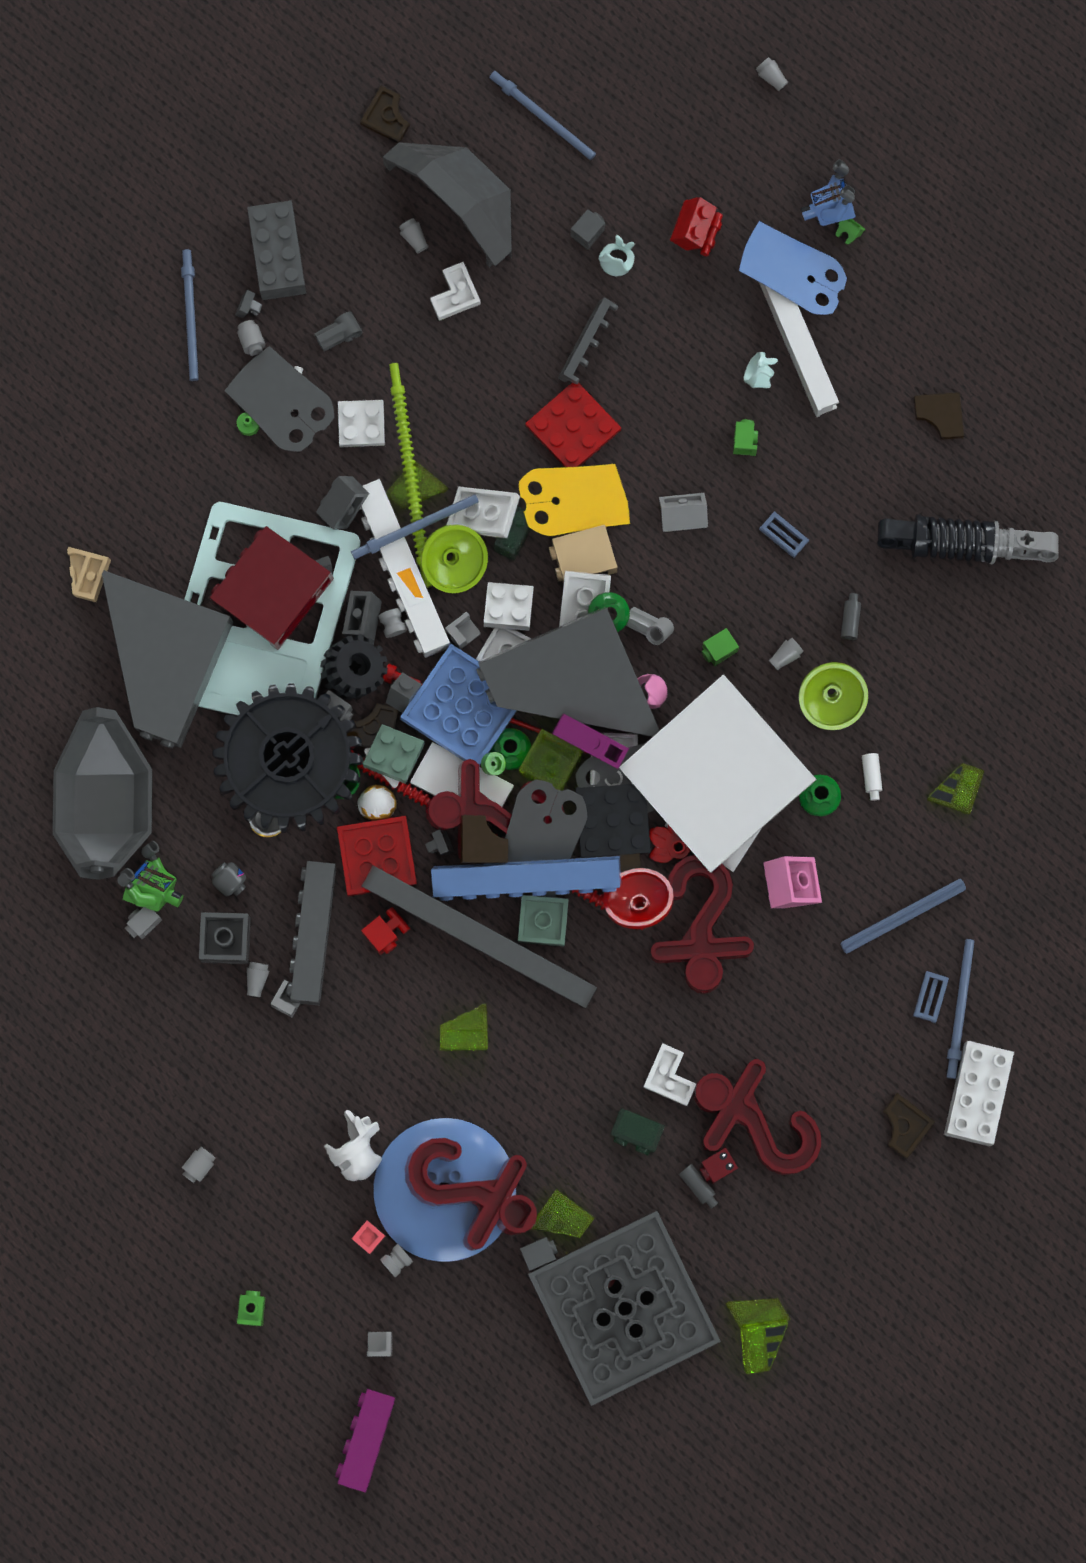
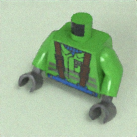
[118,841,184,911]

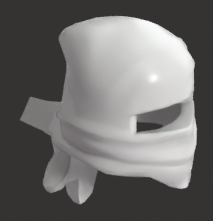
[324,1110,382,1181]

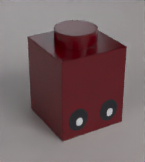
[699,1148,738,1184]

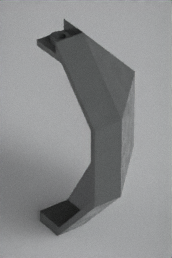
[383,142,512,267]
[53,707,152,880]

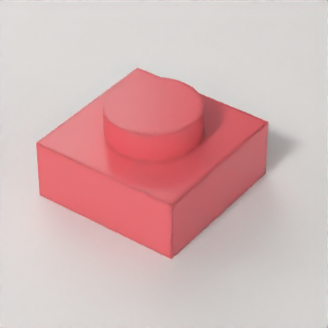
[352,1221,385,1254]

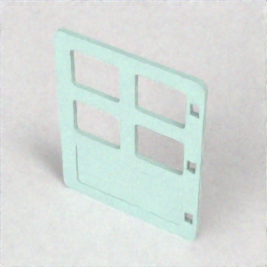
[184,502,360,716]

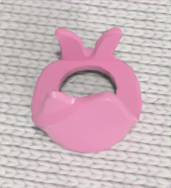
[637,674,667,709]

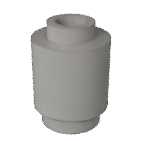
[237,320,266,356]
[182,1147,216,1183]

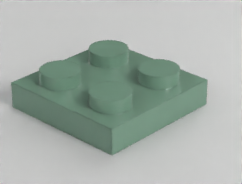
[363,724,425,784]
[518,895,569,946]

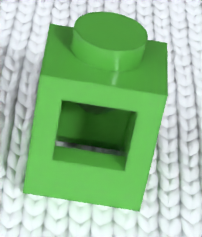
[733,419,758,456]
[237,1290,266,1326]

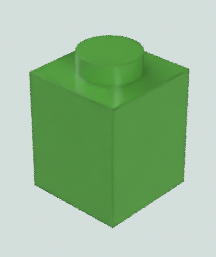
[701,628,739,666]

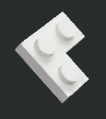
[430,262,481,321]
[644,1043,696,1106]

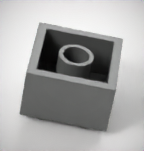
[199,912,251,964]

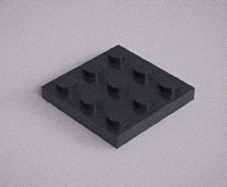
[575,784,651,858]

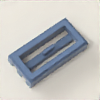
[759,511,809,558]
[913,971,949,1023]

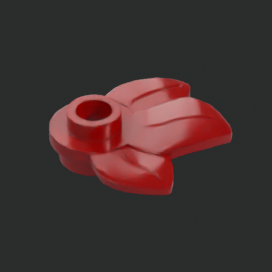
[649,824,691,863]

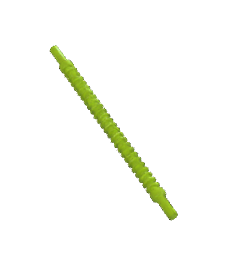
[389,363,432,588]

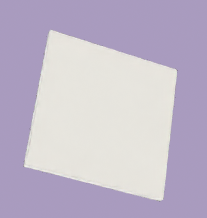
[619,674,817,872]

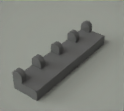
[558,297,618,384]

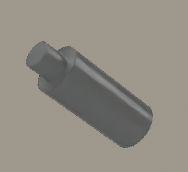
[841,593,861,640]
[679,1164,718,1209]

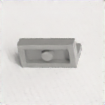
[659,493,708,532]

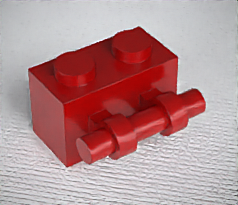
[670,197,723,256]

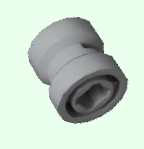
[378,608,407,638]
[380,1244,413,1277]

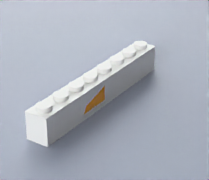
[359,479,450,658]

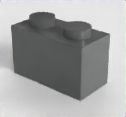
[316,476,370,529]
[342,591,382,645]

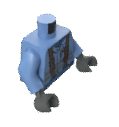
[801,159,856,226]

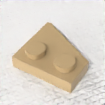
[67,547,111,602]

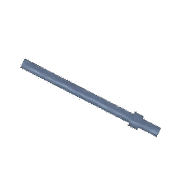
[490,71,596,161]
[181,249,199,381]
[351,494,479,560]
[947,939,975,1079]

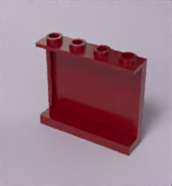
[210,526,334,650]

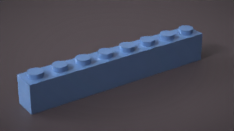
[431,856,622,901]

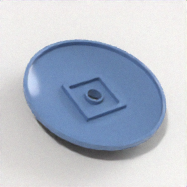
[374,1118,516,1262]

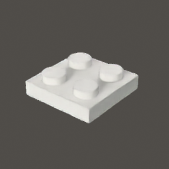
[338,400,385,447]
[484,582,534,631]

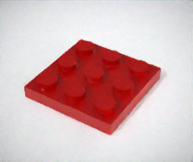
[525,383,621,467]
[337,816,417,896]

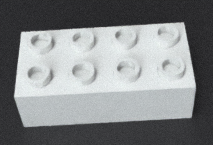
[944,1041,1014,1146]

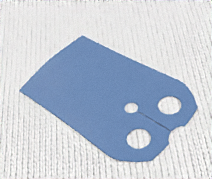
[739,221,847,315]

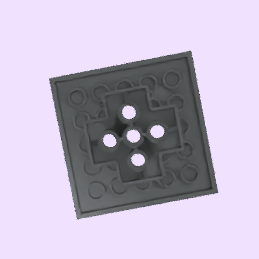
[528,1211,721,1406]

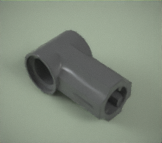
[314,312,363,352]

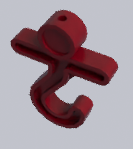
[425,759,564,860]
[650,855,754,994]
[694,1059,821,1175]
[405,1138,537,1251]

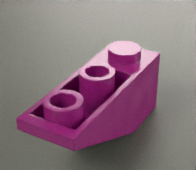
[552,713,629,769]

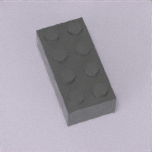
[247,200,307,300]

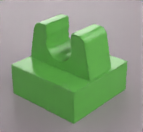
[836,218,865,244]

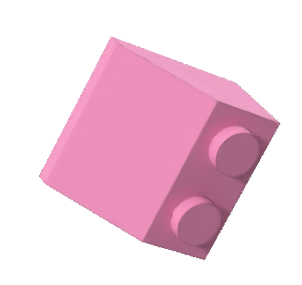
[764,856,822,908]

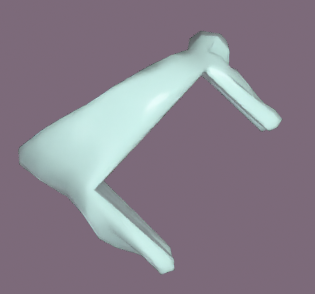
[598,235,635,277]
[744,352,778,388]

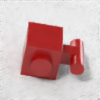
[361,907,410,955]

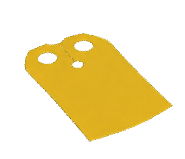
[519,464,630,536]

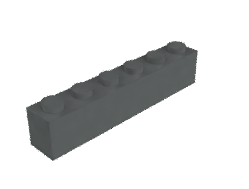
[287,861,336,1006]

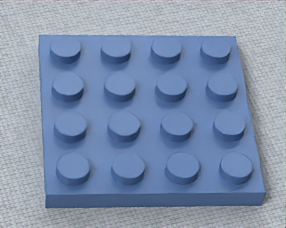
[400,644,517,766]

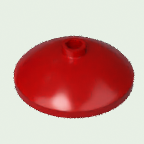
[603,868,674,929]

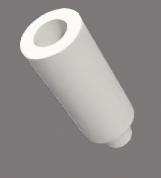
[862,753,882,801]

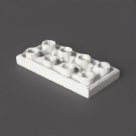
[410,742,514,827]

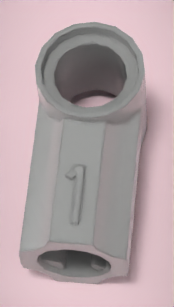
[626,607,674,645]

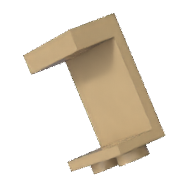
[549,525,617,584]

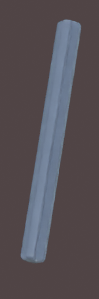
[840,879,966,953]

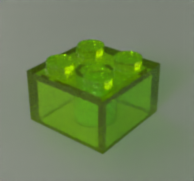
[519,729,583,793]

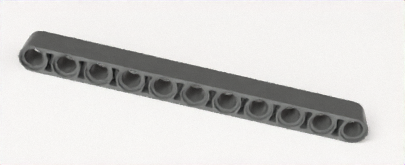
[362,866,597,1008]

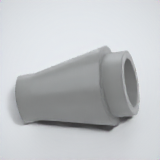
[756,57,788,91]
[399,218,429,254]
[769,638,804,670]
[246,962,270,997]

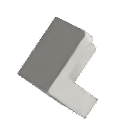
[445,612,481,650]
[271,980,300,1018]
[367,1332,392,1357]

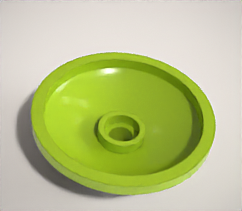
[421,524,488,593]
[799,662,868,730]

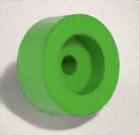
[237,412,260,436]
[481,752,506,776]

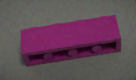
[335,1389,396,1492]

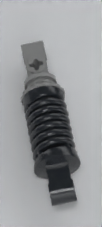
[877,514,1059,564]

